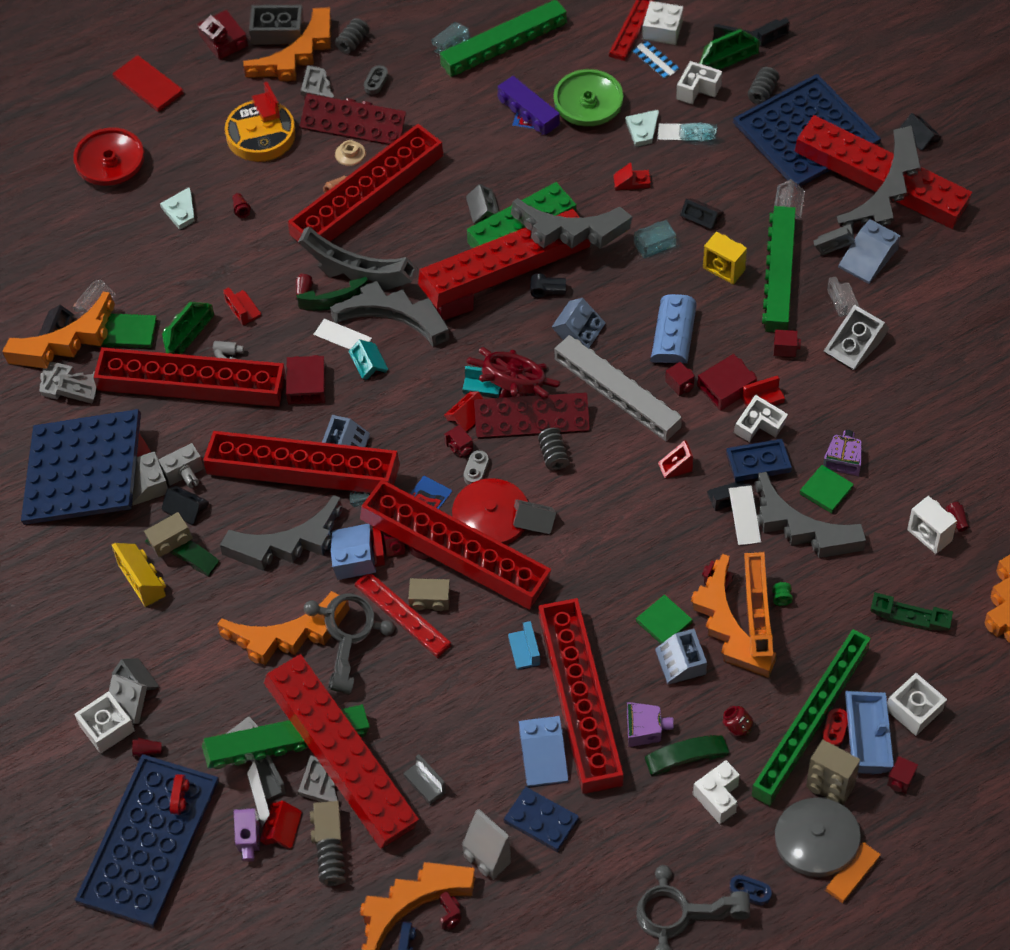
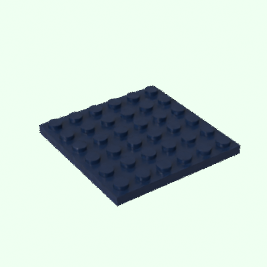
[733,74,881,189]
[21,409,141,525]

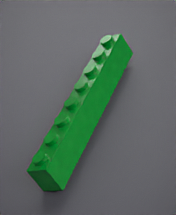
[440,0,567,77]
[762,206,796,332]
[202,705,370,769]

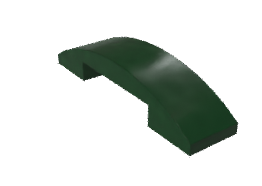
[296,277,368,311]
[145,539,220,577]
[870,592,953,631]
[644,735,729,776]

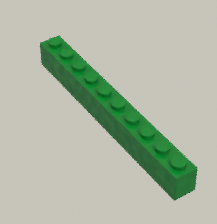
[752,629,871,806]

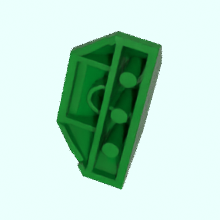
[699,29,760,70]
[162,302,214,354]

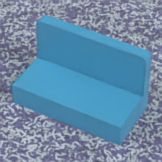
[508,621,540,670]

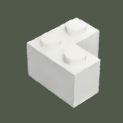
[676,61,722,104]
[733,395,788,442]
[693,760,740,824]

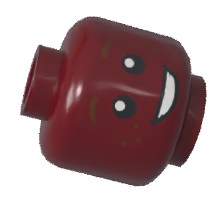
[722,706,753,736]

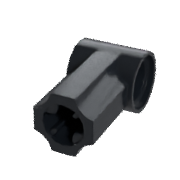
[530,273,566,298]

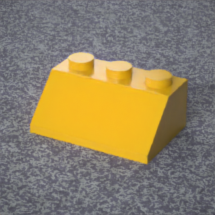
[112,543,166,607]

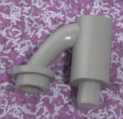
[213,341,244,359]

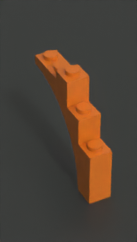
[243,8,331,81]
[2,292,115,369]
[744,552,773,657]
[691,554,776,678]
[984,555,1010,643]
[217,591,350,665]
[360,862,475,950]

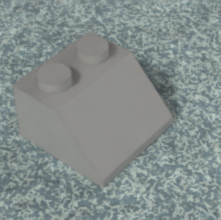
[132,451,168,505]

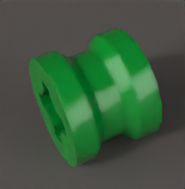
[772,582,793,606]

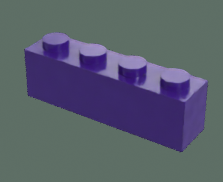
[498,76,560,136]

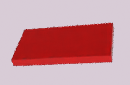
[113,55,184,112]

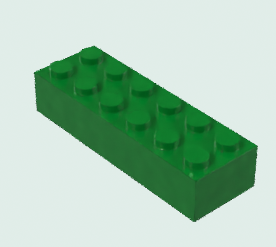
[467,182,576,248]

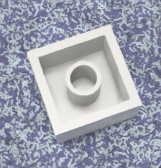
[643,1,683,45]
[907,496,957,554]
[887,673,947,735]
[75,692,135,754]

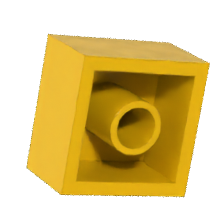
[703,232,747,284]

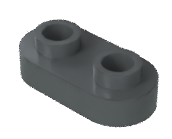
[364,65,388,95]

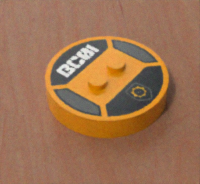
[225,101,295,162]

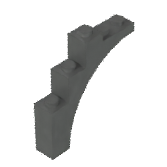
[837,126,921,227]
[511,198,632,249]
[298,227,418,291]
[330,281,449,347]
[755,472,866,558]
[220,495,343,571]

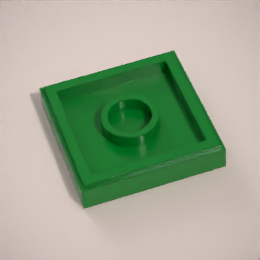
[800,465,854,514]
[636,594,693,644]

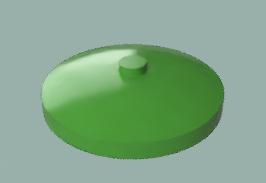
[554,69,623,126]

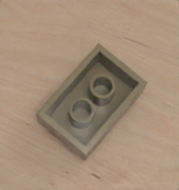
[806,740,860,805]

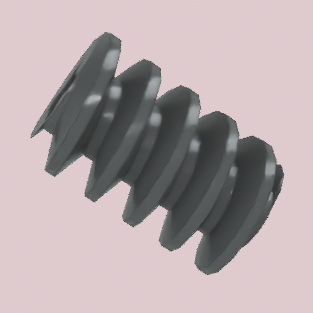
[335,18,370,54]
[748,67,780,105]
[538,428,570,471]
[316,838,346,886]

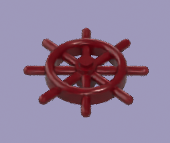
[466,347,560,398]

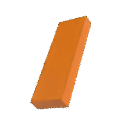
[825,842,881,903]

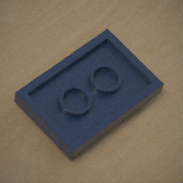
[726,439,792,482]
[504,786,579,852]

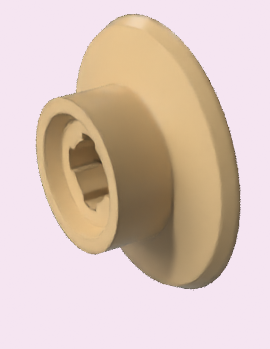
[335,140,366,166]

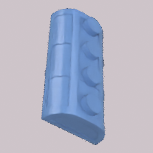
[651,294,697,363]
[845,691,894,774]

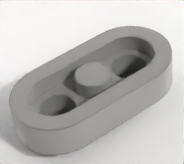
[464,451,489,485]

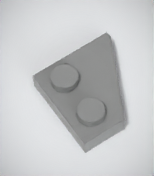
[300,66,334,98]
[40,362,75,399]
[56,371,96,404]
[109,675,147,724]
[298,755,337,802]

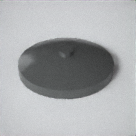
[775,798,860,877]

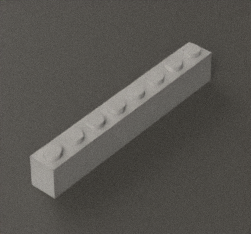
[554,335,682,441]

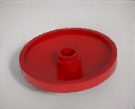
[73,128,144,186]
[452,478,528,545]

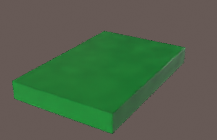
[101,313,157,349]

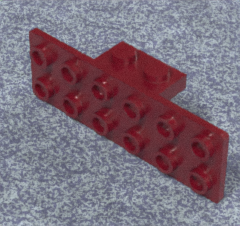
[300,94,406,144]
[474,392,590,437]

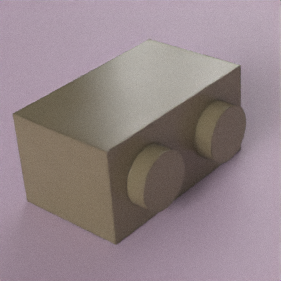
[144,512,193,557]
[408,578,450,611]
[310,801,342,847]

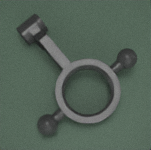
[304,593,395,695]
[636,865,750,950]

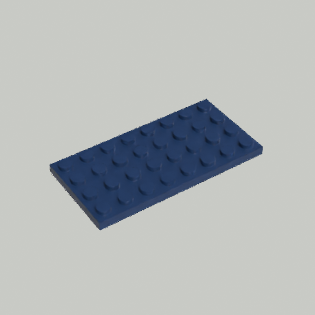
[75,754,219,928]

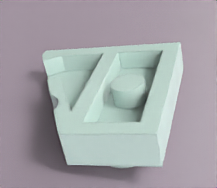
[625,110,658,147]
[160,188,195,229]

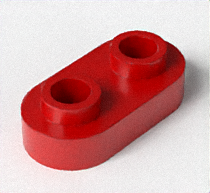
[822,708,848,747]
[170,774,189,815]

